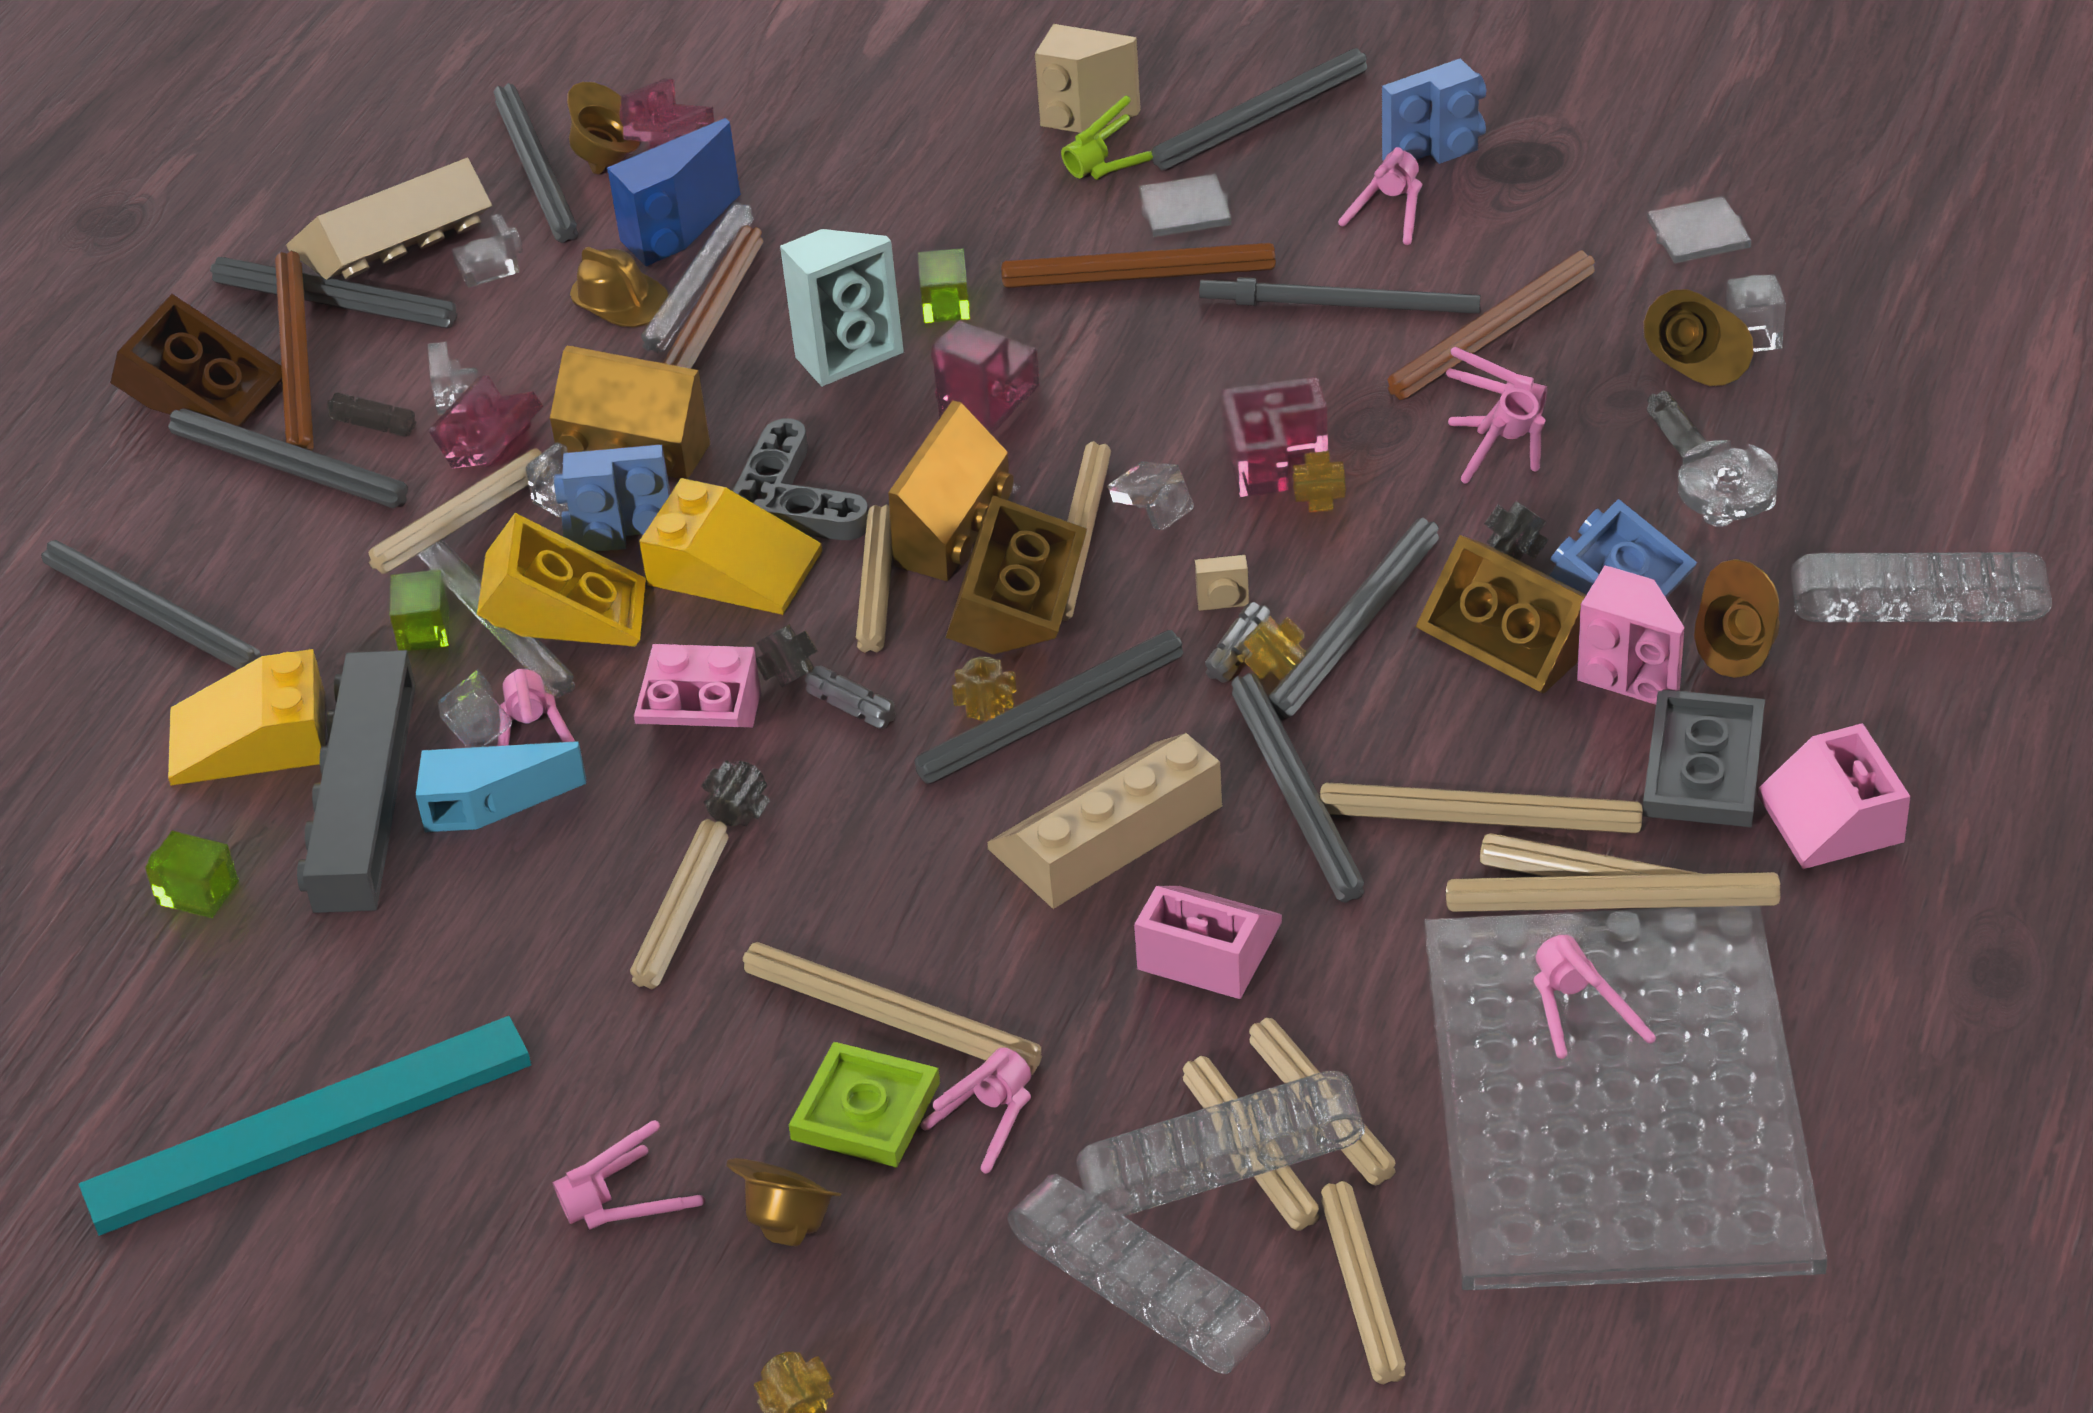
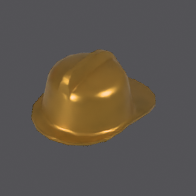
[567,82,640,175]
[570,247,670,327]
[1643,289,1754,386]
[1694,559,1780,678]
[726,1158,841,1247]

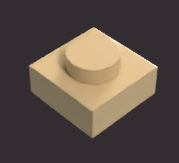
[1195,555,1249,611]

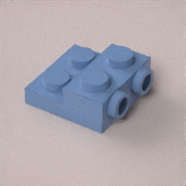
[1382,58,1486,164]
[554,444,671,552]
[1550,499,1698,598]

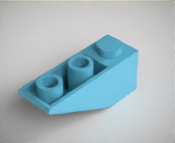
[416,741,586,832]

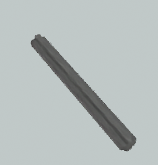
[1151,48,1367,171]
[493,83,579,243]
[210,257,458,328]
[168,408,408,508]
[1269,518,1439,718]
[41,540,261,669]
[914,630,1183,784]
[1231,673,1364,903]

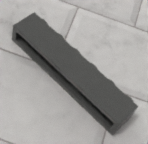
[297,650,416,913]

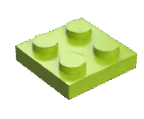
[789,1042,940,1167]

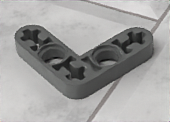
[733,418,868,540]

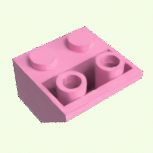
[1577,565,1684,705]
[634,644,761,728]
[1758,723,1910,869]
[1134,886,1282,999]

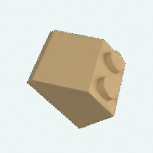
[1035,24,1140,133]

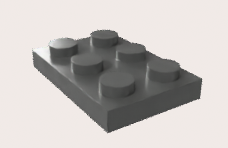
[1642,689,1765,827]

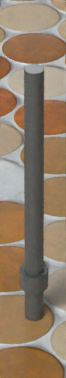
[1199,277,1481,314]

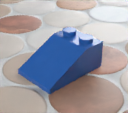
[607,118,741,266]

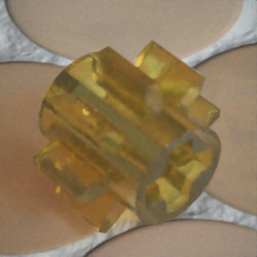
[1292,451,1346,512]
[1242,616,1306,679]
[952,656,1016,721]
[754,1351,834,1413]

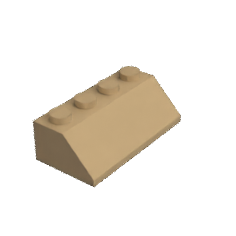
[286,157,492,280]
[987,733,1222,909]

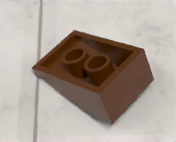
[110,294,282,427]

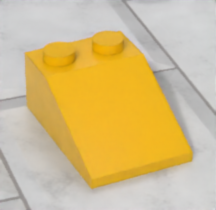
[639,478,822,615]
[477,513,646,647]
[168,649,325,786]

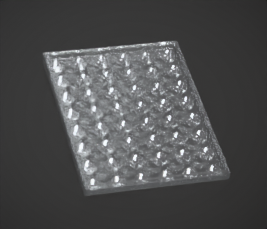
[1425,906,1828,1290]

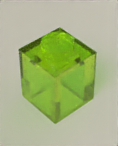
[918,248,970,323]
[390,569,449,651]
[145,831,239,918]

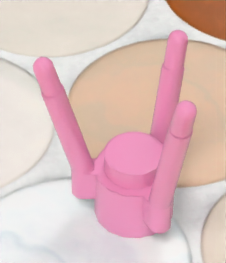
[1338,147,1422,245]
[1446,347,1547,427]
[1461,386,1546,483]
[497,669,582,756]
[1533,935,1656,1059]
[921,1047,1031,1174]
[552,1120,705,1230]

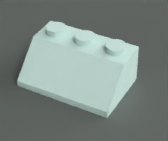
[780,229,904,387]

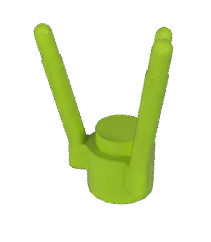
[1061,96,1153,180]

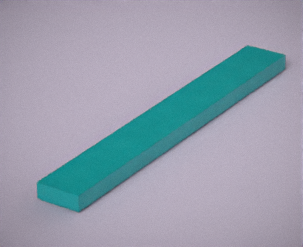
[78,1016,531,1236]

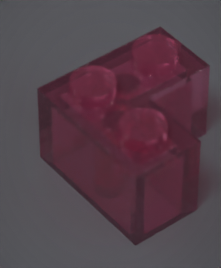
[931,320,1040,435]
[1222,377,1328,497]

